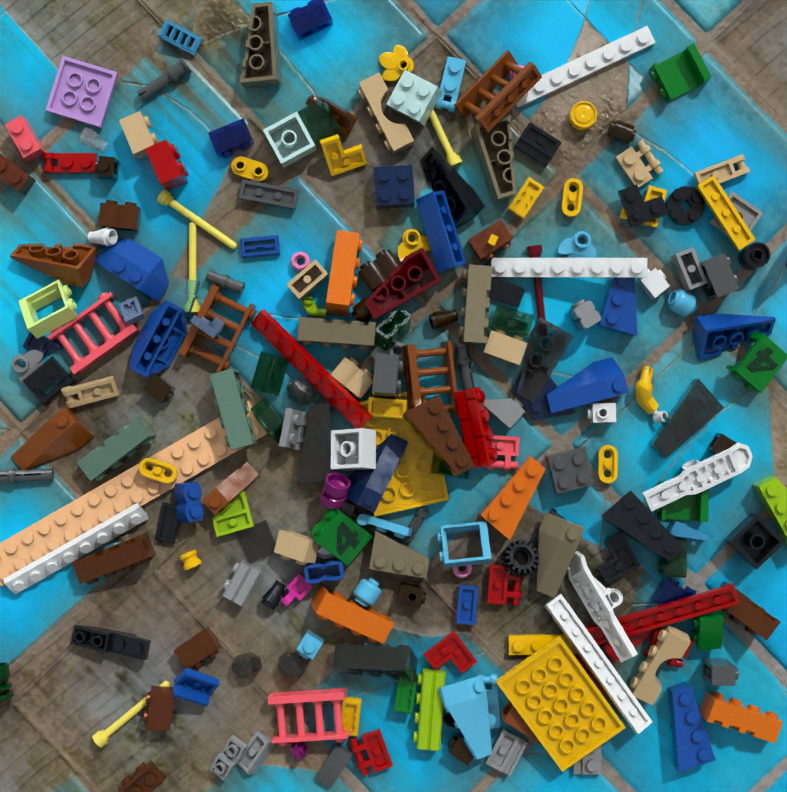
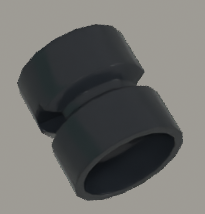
[738,242,770,270]

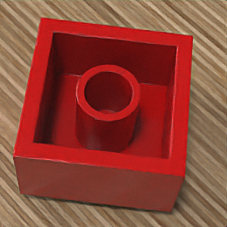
[145,139,189,191]

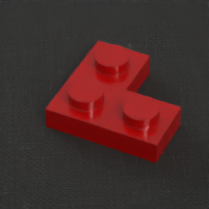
[423,630,477,673]

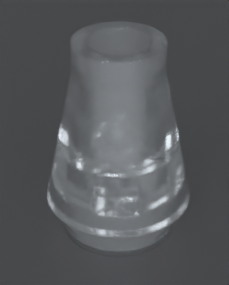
[78,127,109,153]

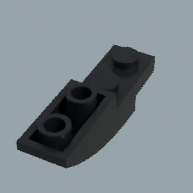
[71,625,151,660]

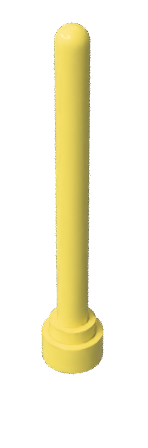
[429,109,463,168]
[156,189,237,249]
[185,222,201,314]
[92,681,170,748]

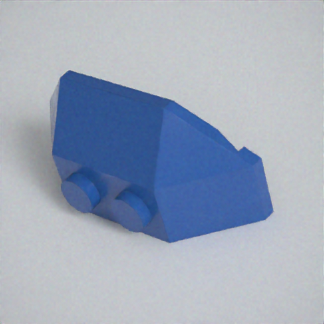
[95,238,170,302]
[129,300,187,377]

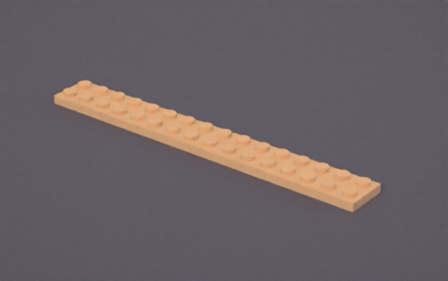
[0,401,268,586]

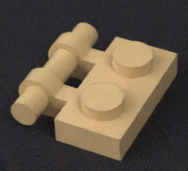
[615,139,663,188]

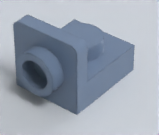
[119,296,145,325]
[190,315,225,338]

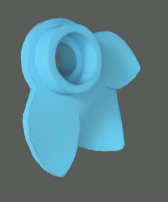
[558,231,596,258]

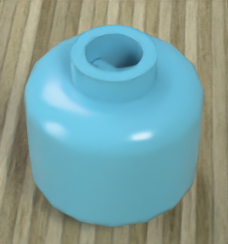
[667,289,697,317]
[353,578,382,607]

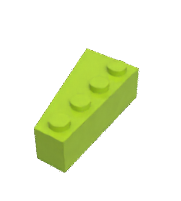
[753,476,787,547]

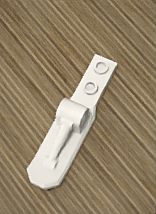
[642,442,753,512]
[567,551,638,663]

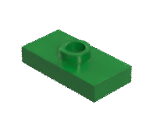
[393,672,418,714]

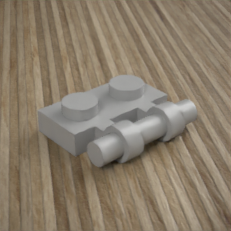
[279,408,308,450]

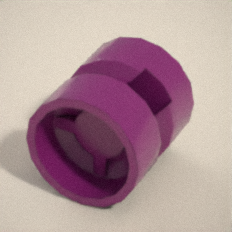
[320,473,351,510]

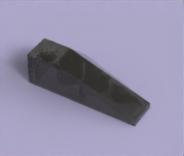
[517,317,574,403]

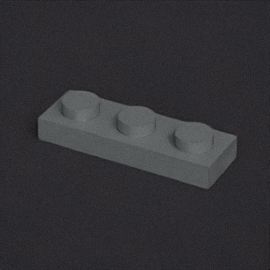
[239,179,299,210]

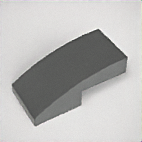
[315,743,353,788]

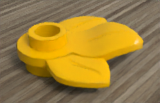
[378,45,414,82]
[397,229,431,262]

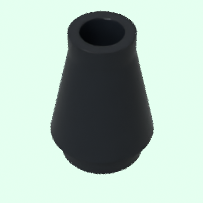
[261,580,286,610]

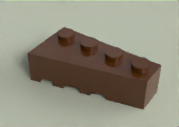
[402,396,475,477]
[72,532,156,585]

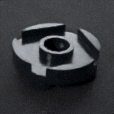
[665,186,705,225]

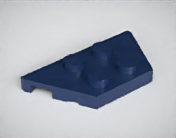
[511,353,575,420]

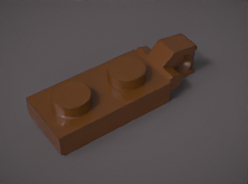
[305,95,358,136]

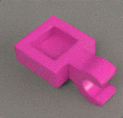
[281,573,313,607]

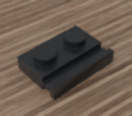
[514,122,562,167]

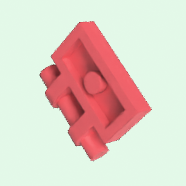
[482,435,520,471]

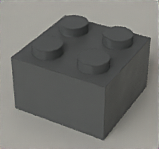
[700,253,739,301]
[372,353,404,399]
[545,446,595,494]

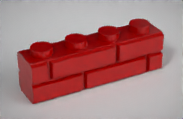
[453,387,497,468]

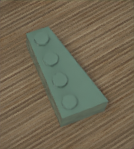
[209,368,257,450]
[77,417,156,481]

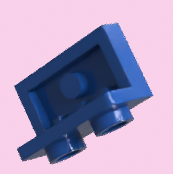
[173,668,219,707]

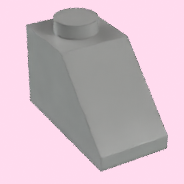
[484,398,525,428]

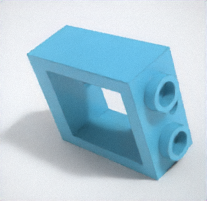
[437,521,491,568]

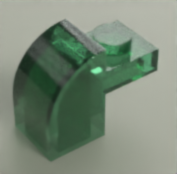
[250,398,284,443]

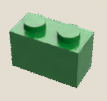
[691,610,724,650]

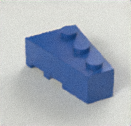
[597,278,637,337]

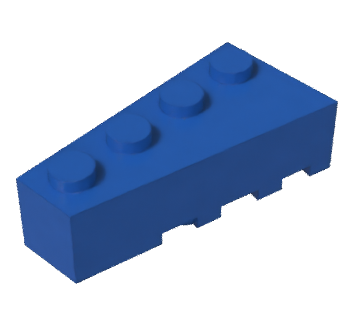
[668,681,716,772]

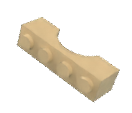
[357,73,414,155]
[630,625,691,705]

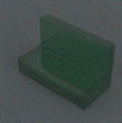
[251,352,289,396]

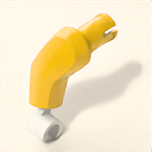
[635,366,668,423]

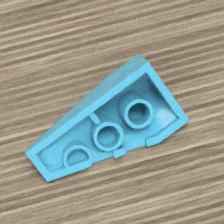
[439,675,492,760]

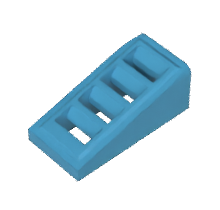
[158,19,203,56]
[667,520,710,541]

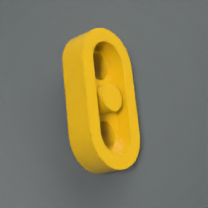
[231,156,269,183]
[561,178,583,217]
[597,445,618,483]
[139,458,178,483]

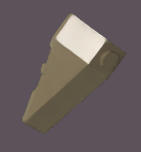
[536,512,585,598]

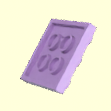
[46,55,119,129]

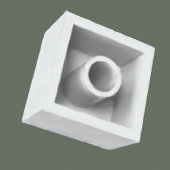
[331,428,376,471]

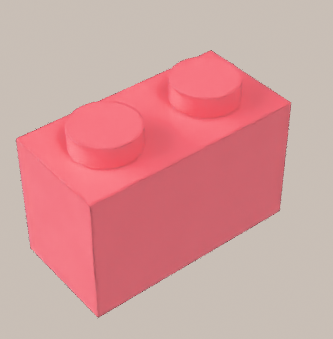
[5,115,46,162]

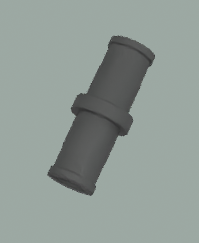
[205,270,245,294]

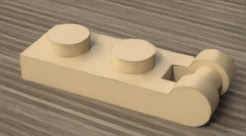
[693,154,750,185]
[61,375,119,408]

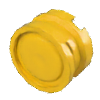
[568,101,597,131]

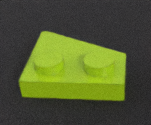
[212,491,255,537]

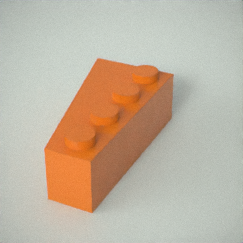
[326,230,363,318]
[479,456,545,540]
[310,583,394,644]
[699,690,783,744]

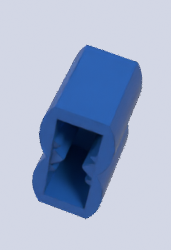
[174,482,203,522]
[304,559,345,584]

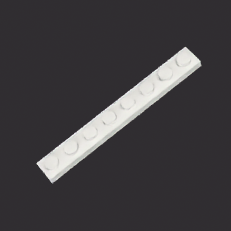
[515,26,656,109]
[491,258,648,278]
[4,503,148,595]
[544,594,652,734]

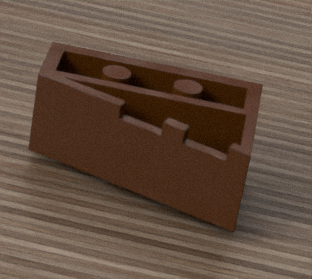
[720,581,781,640]

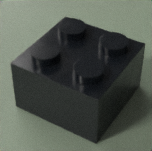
[724,513,785,569]

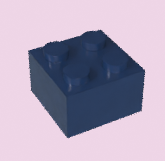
[374,165,415,209]

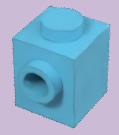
[296,629,324,660]

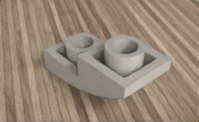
[209,735,248,781]

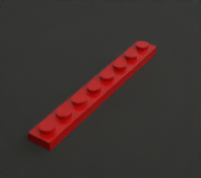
[251,309,373,428]
[585,583,740,645]

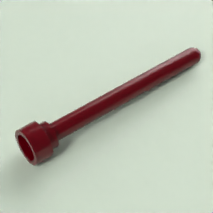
[527,245,547,337]

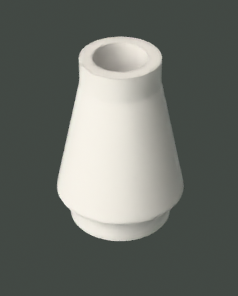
[88,227,118,246]

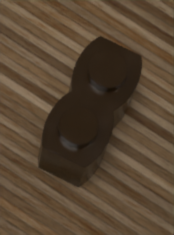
[359,249,400,292]

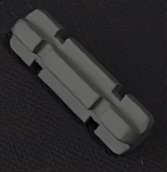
[403,507,428,543]

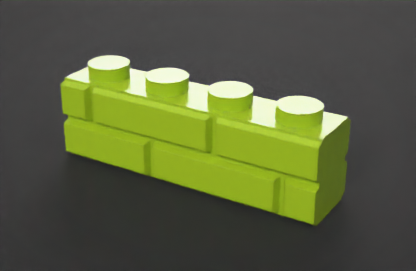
[413,668,446,751]

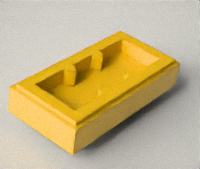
[507,177,544,220]
[368,397,408,419]
[341,697,362,737]

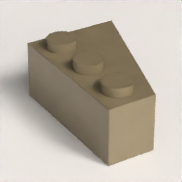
[369,530,430,579]

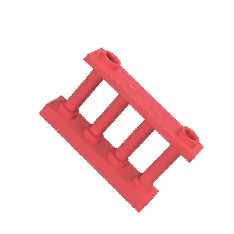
[47,292,140,375]
[267,688,351,746]

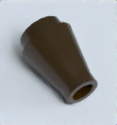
[429,310,458,330]

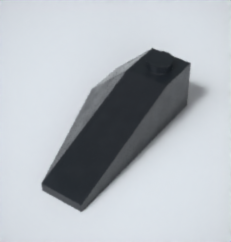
[421,147,485,228]

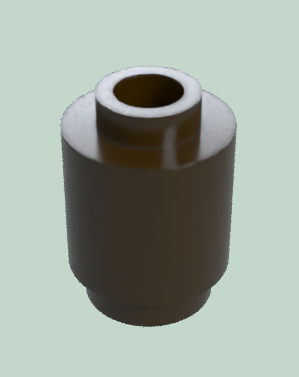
[607,120,637,144]
[351,295,372,322]

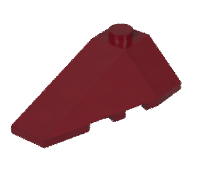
[365,247,441,319]

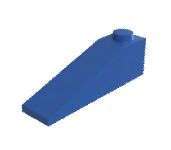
[546,357,629,413]

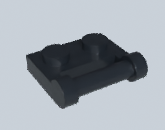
[23,356,76,407]

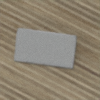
[238,731,276,775]

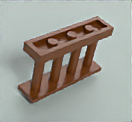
[454,50,542,132]
[178,284,257,372]
[402,340,458,418]

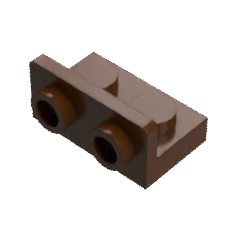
[119,760,166,792]

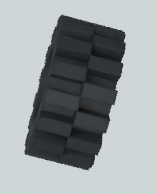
[501,540,539,577]

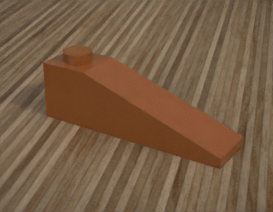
[10,244,97,288]
[11,407,94,470]

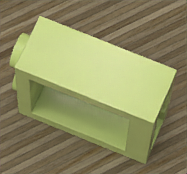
[18,279,78,339]

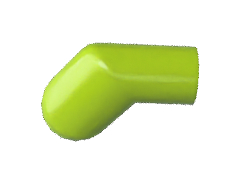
[302,296,327,318]

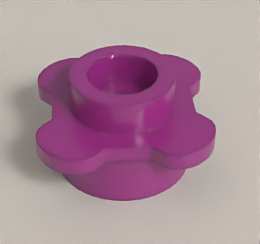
[291,741,307,761]

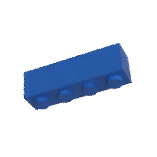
[416,191,467,273]

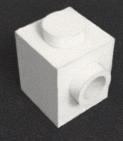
[637,268,670,300]
[587,403,616,423]

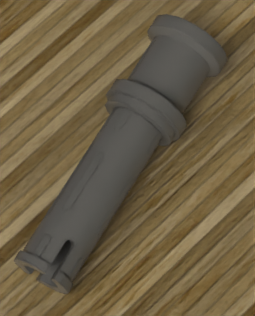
[137,57,192,102]
[453,342,475,390]
[0,468,54,485]

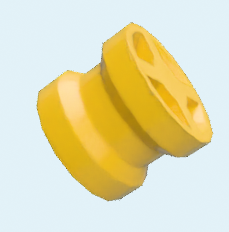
[179,549,202,571]

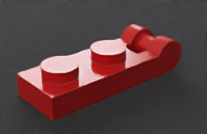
[43,152,98,174]

